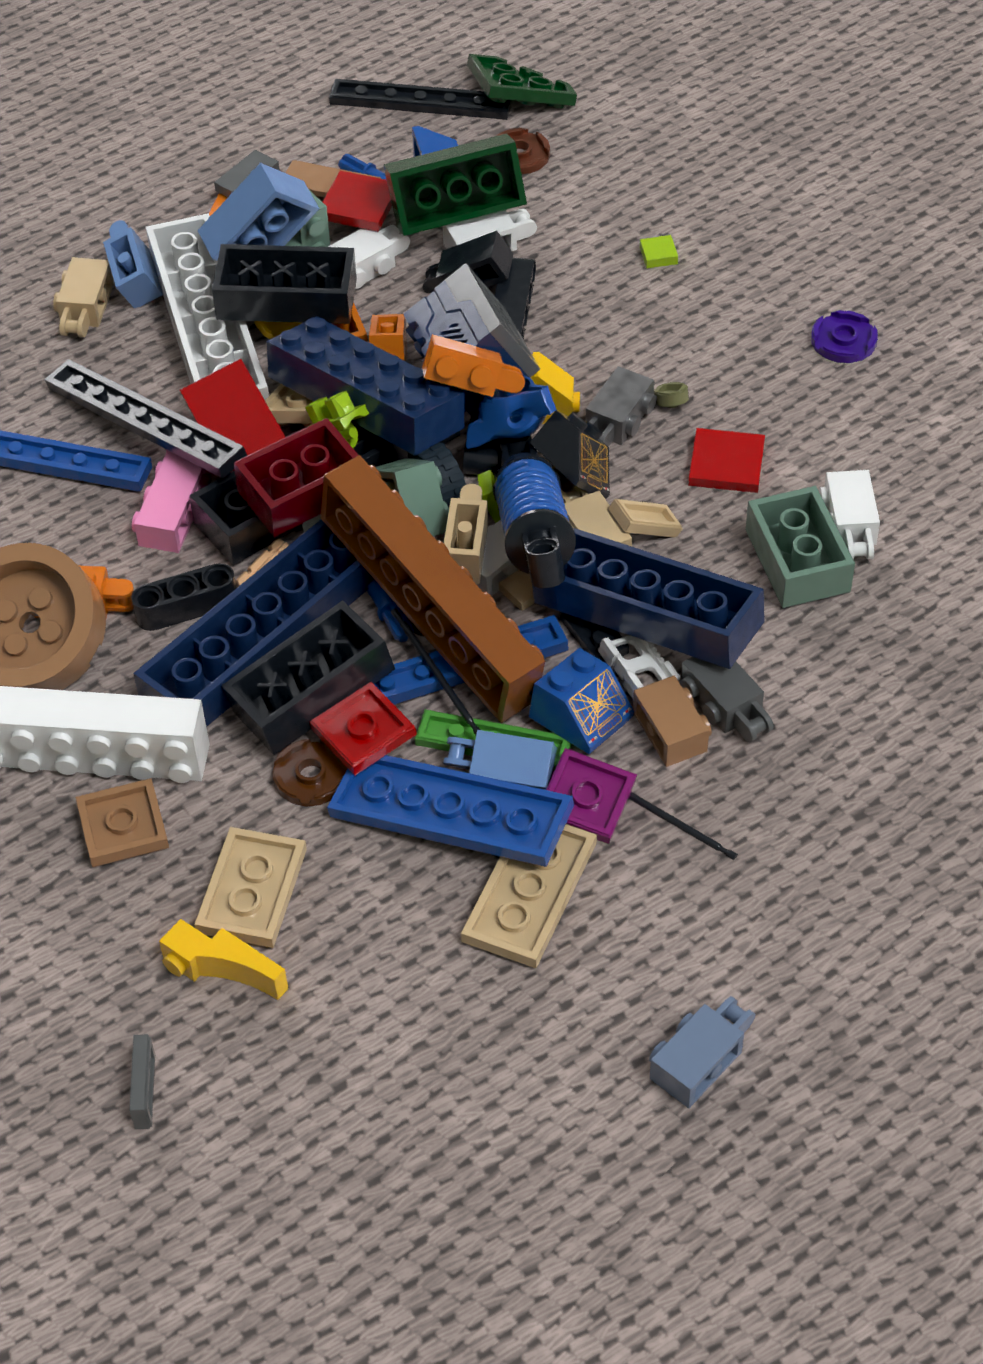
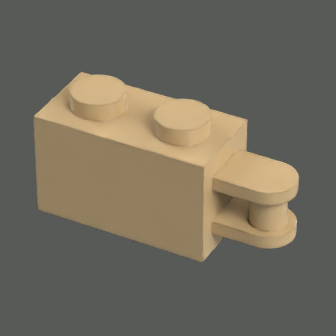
[53,257,114,337]
[444,484,488,585]
[561,486,632,546]

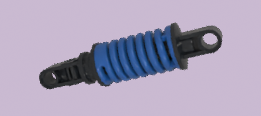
[493,435,576,588]

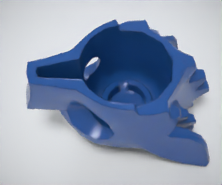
[466,375,557,449]

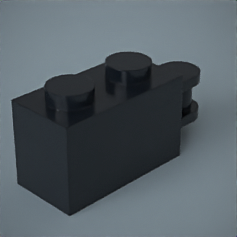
[422,230,513,293]

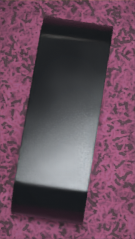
[131,563,236,631]

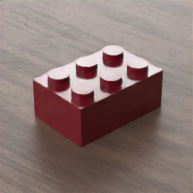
[234,418,358,537]

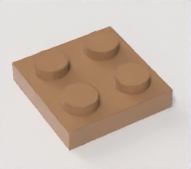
[75,778,169,867]

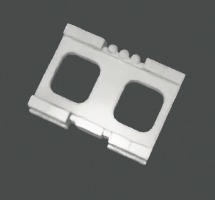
[598,635,680,699]

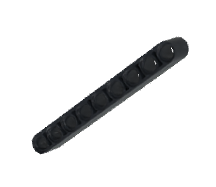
[463,257,536,477]

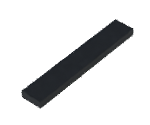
[329,79,512,120]

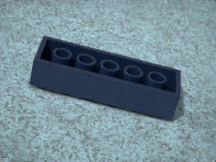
[266,316,465,456]
[532,528,765,669]

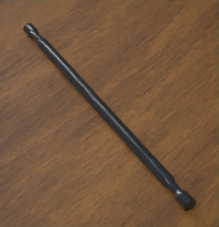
[391,608,481,736]
[629,792,738,860]

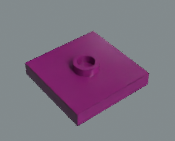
[546,748,637,844]

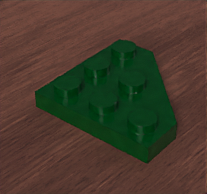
[467,54,577,108]

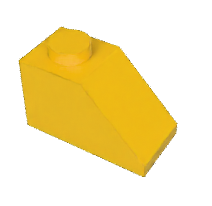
[531,352,580,424]

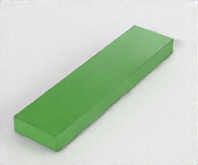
[415,709,572,771]

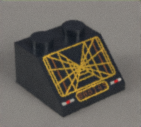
[530,410,610,499]

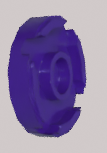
[811,310,878,363]

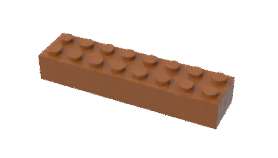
[320,455,546,723]

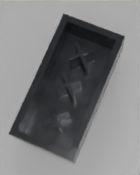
[212,244,357,324]
[221,601,395,755]

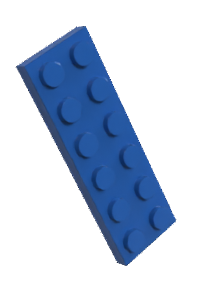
[327,755,574,867]

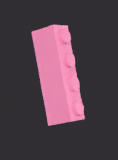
[132,450,213,553]

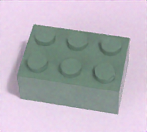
[745,486,855,608]

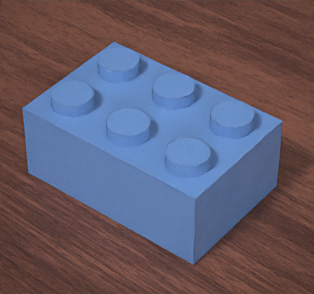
[197,163,319,261]

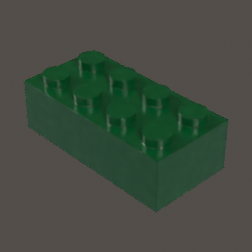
[383,133,527,236]

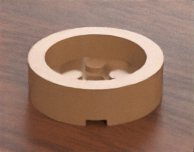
[0,543,106,690]

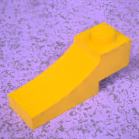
[159,919,288,1000]

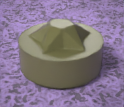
[654,382,689,408]

